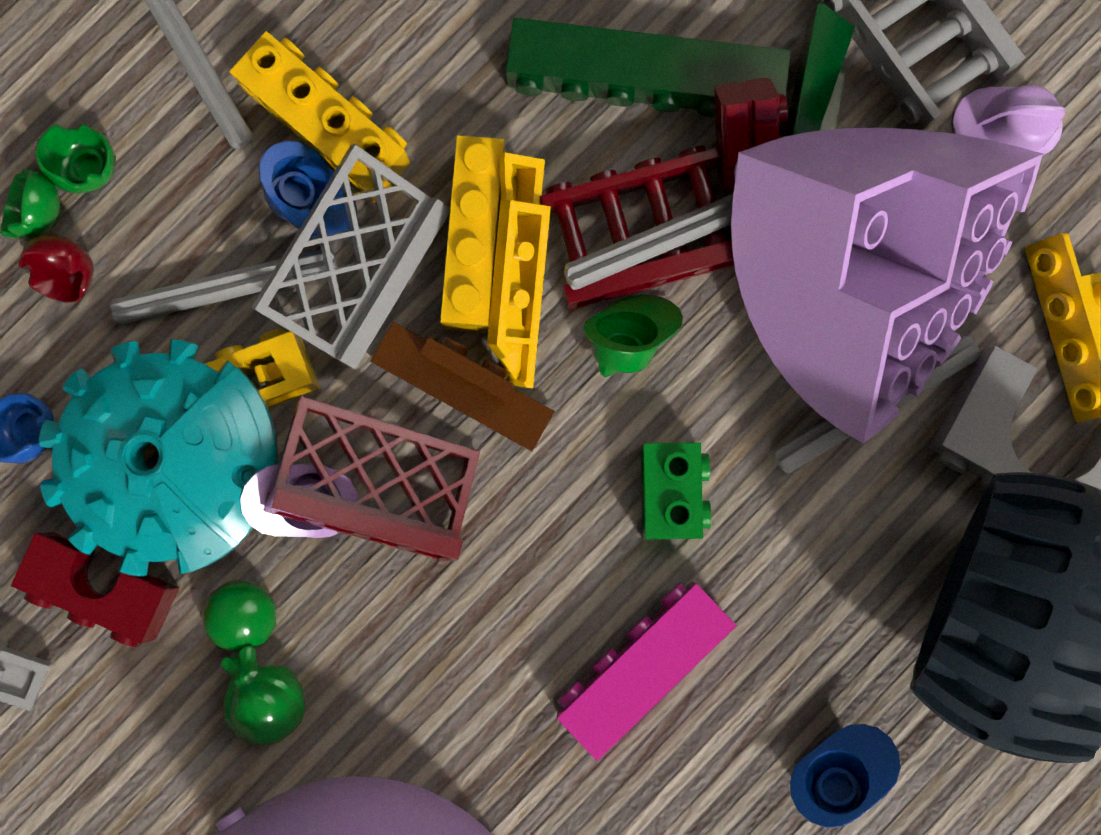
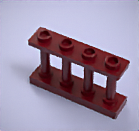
[540,145,735,311]

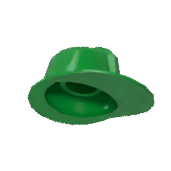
[583,295,683,377]

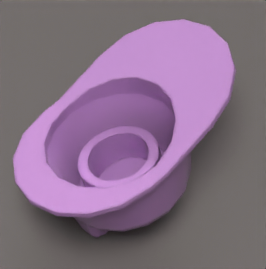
[952,85,1065,156]
[240,463,358,538]

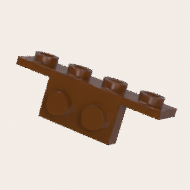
[370,321,555,452]

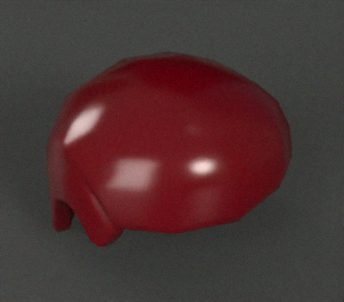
[18,233,94,303]

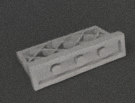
[251,144,451,369]

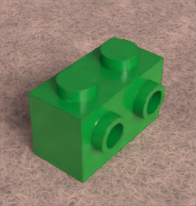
[641,443,711,539]

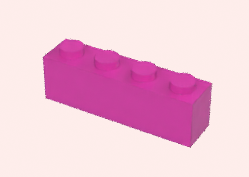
[557,581,737,761]

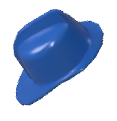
[259,141,358,237]
[790,724,901,828]

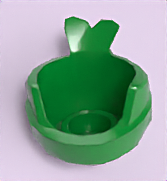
[221,645,305,745]

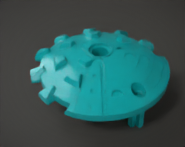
[39,339,278,576]

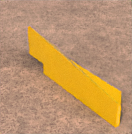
[487,152,551,388]

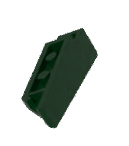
[786,2,854,136]

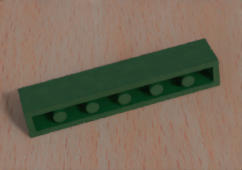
[506,17,791,118]

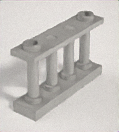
[820,0,1026,130]

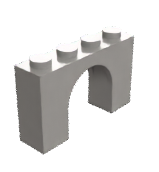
[928,346,1101,490]

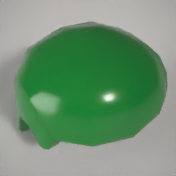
[34,123,116,194]
[0,169,61,241]
[203,579,276,653]

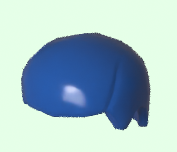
[0,393,54,464]

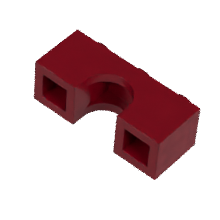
[10,532,179,647]

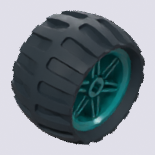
[910,472,1101,763]

